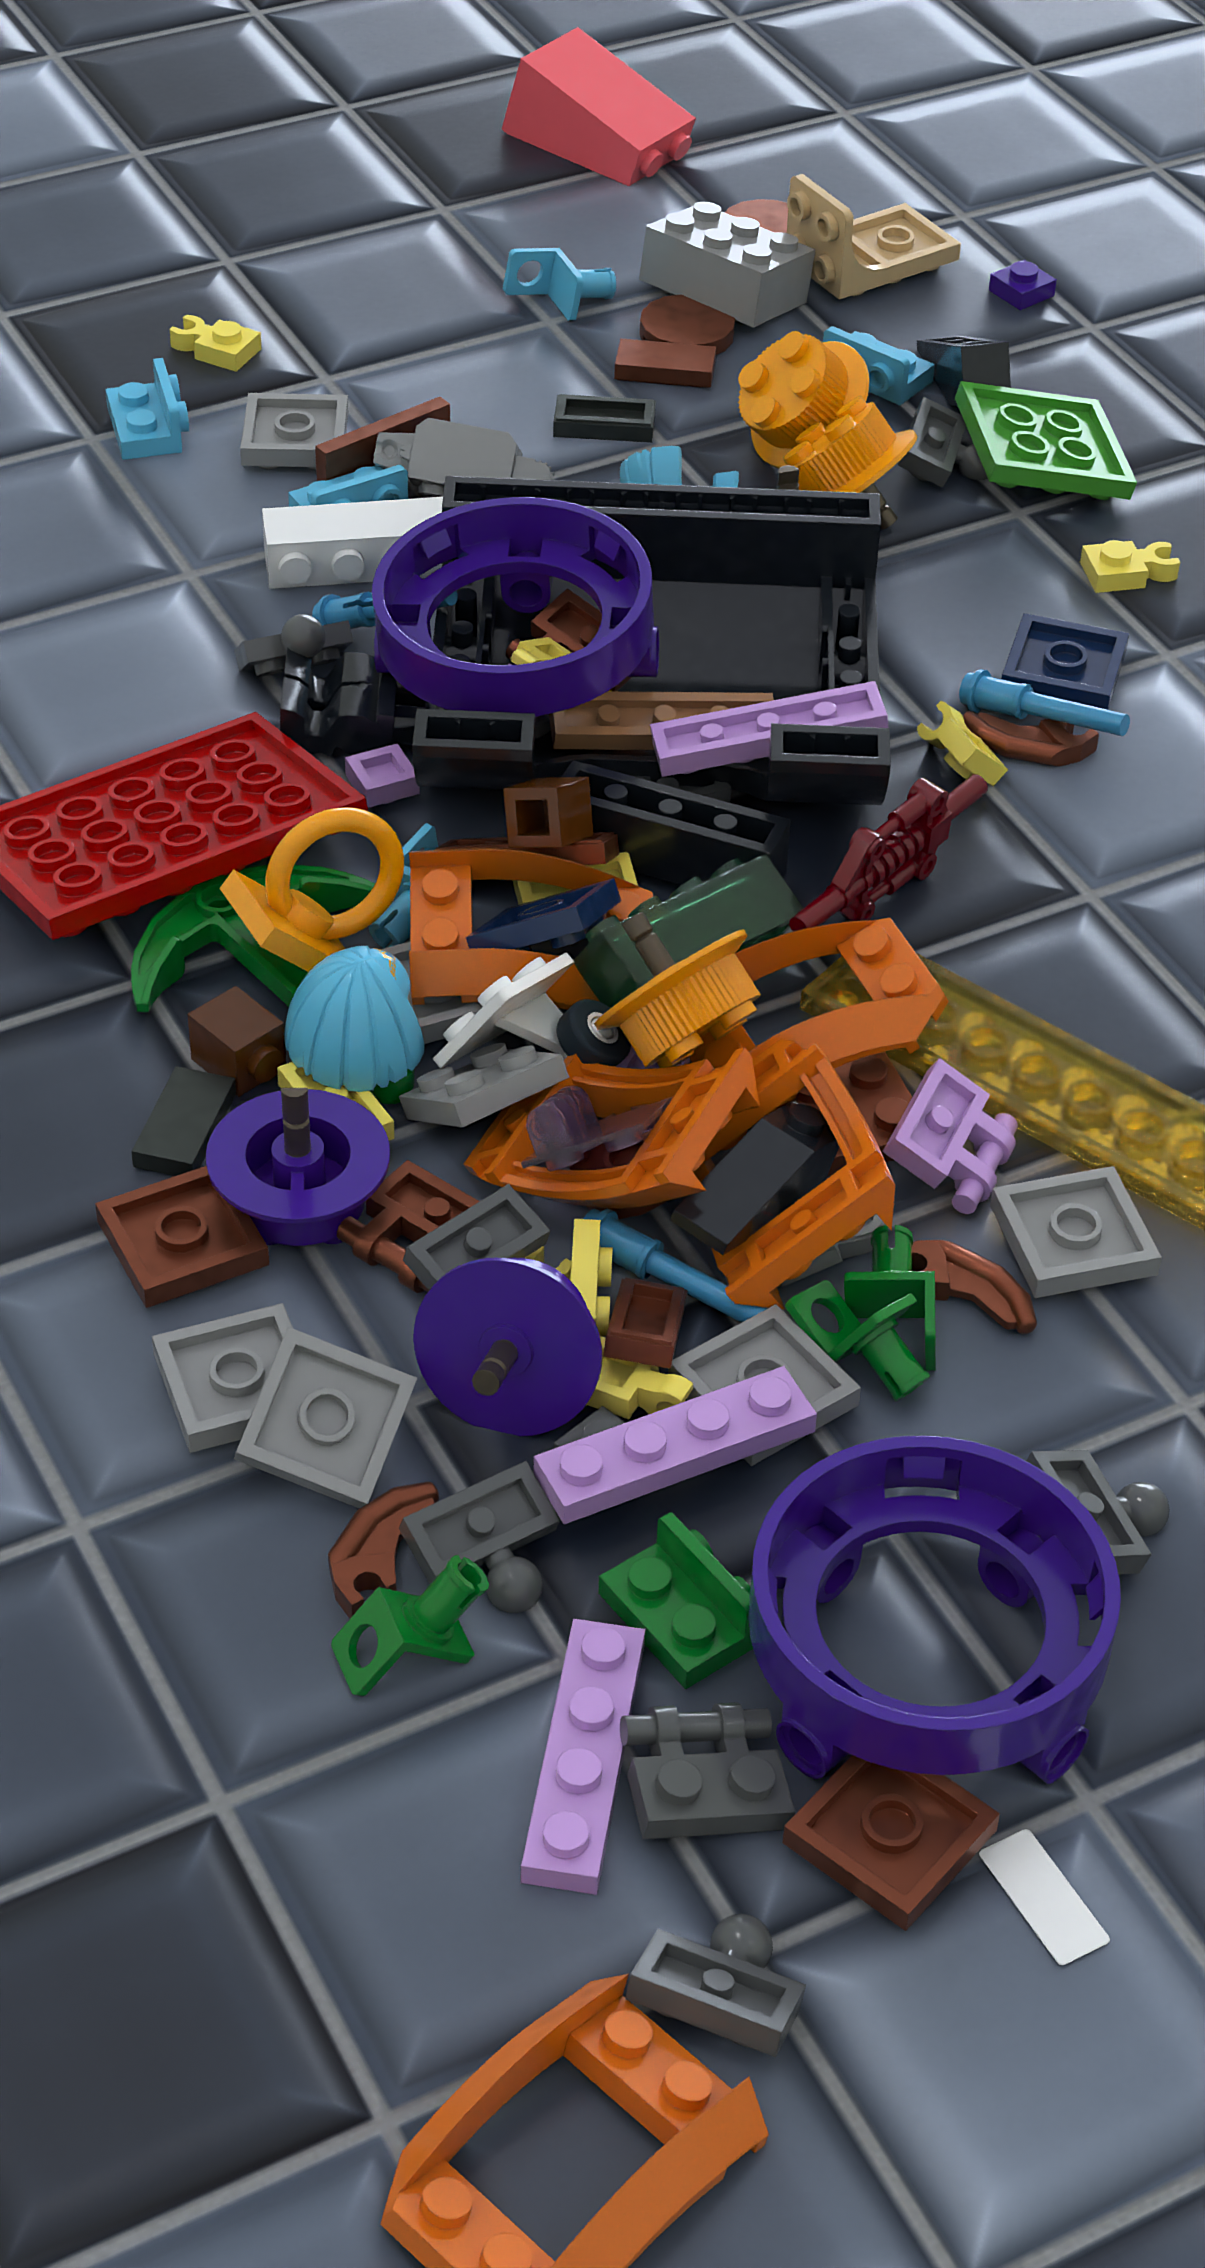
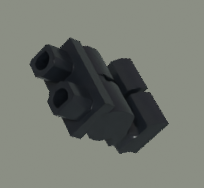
[280,647,426,756]

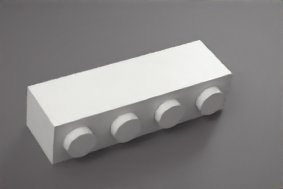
[262,497,443,589]

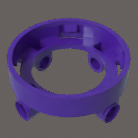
[372,497,659,716]
[748,1436,1121,1784]

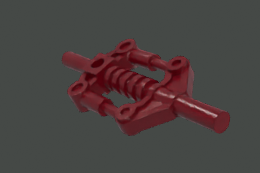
[789,774,988,932]

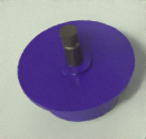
[413,1258,602,1436]

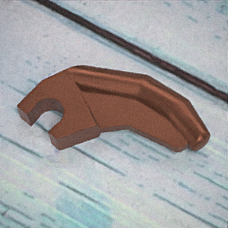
[963,711,1099,766]
[912,1240,1037,1334]
[328,1481,439,1618]

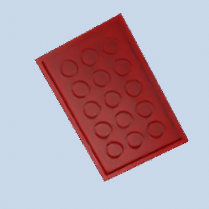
[0,712,368,940]

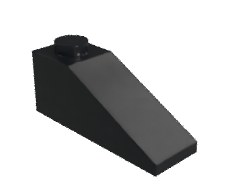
[917,336,1011,406]
[670,1100,839,1255]

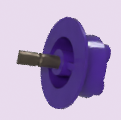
[206,1088,390,1246]

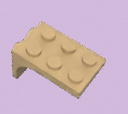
[787,174,961,300]

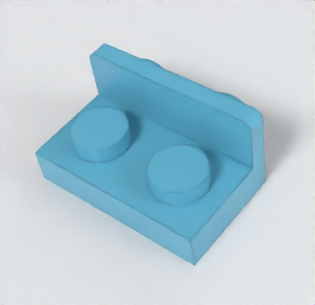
[823,326,935,405]
[105,358,189,460]
[288,465,408,507]

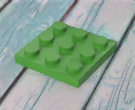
[955,381,1137,500]

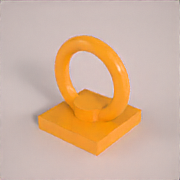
[219,807,404,972]

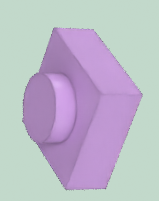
[345,743,420,808]

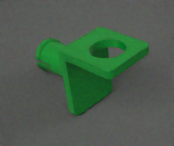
[844,1225,936,1371]
[785,1280,931,1402]
[331,1555,489,1697]

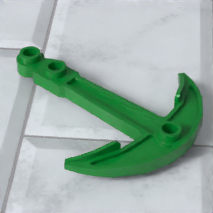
[131,865,415,1104]

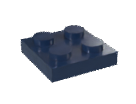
[1001,613,1129,710]
[466,878,622,951]

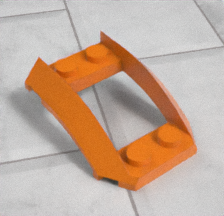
[409,848,655,1010]
[690,917,949,1069]
[693,1039,895,1310]
[463,1047,760,1208]
[380,1974,769,2268]

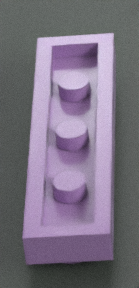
[650,681,888,777]
[533,1366,817,1524]
[521,1619,645,1895]

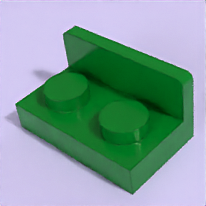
[598,1512,753,1690]

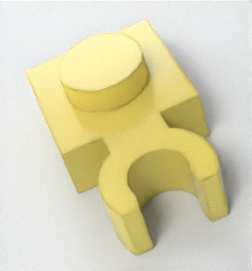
[169,315,262,372]
[1080,540,1180,593]

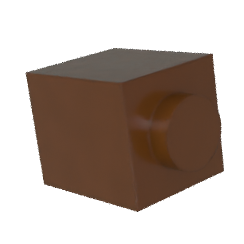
[503,777,594,848]
[187,986,286,1097]

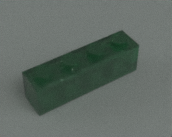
[573,854,803,1008]

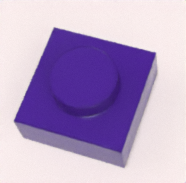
[989,260,1057,310]

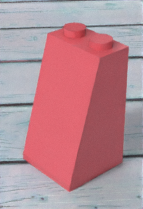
[502,27,696,186]

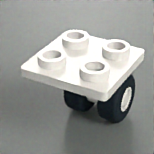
[433,952,631,1069]

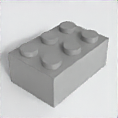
[639,202,816,328]

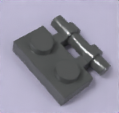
[620,1702,795,1839]

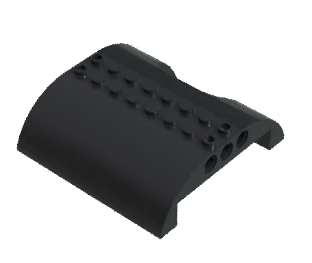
[412,476,891,805]

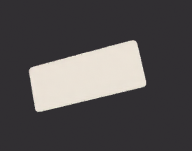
[979,1829,1110,1965]

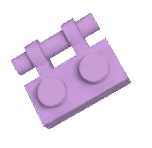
[882,1058,1018,1214]

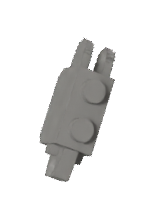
[373,418,555,497]

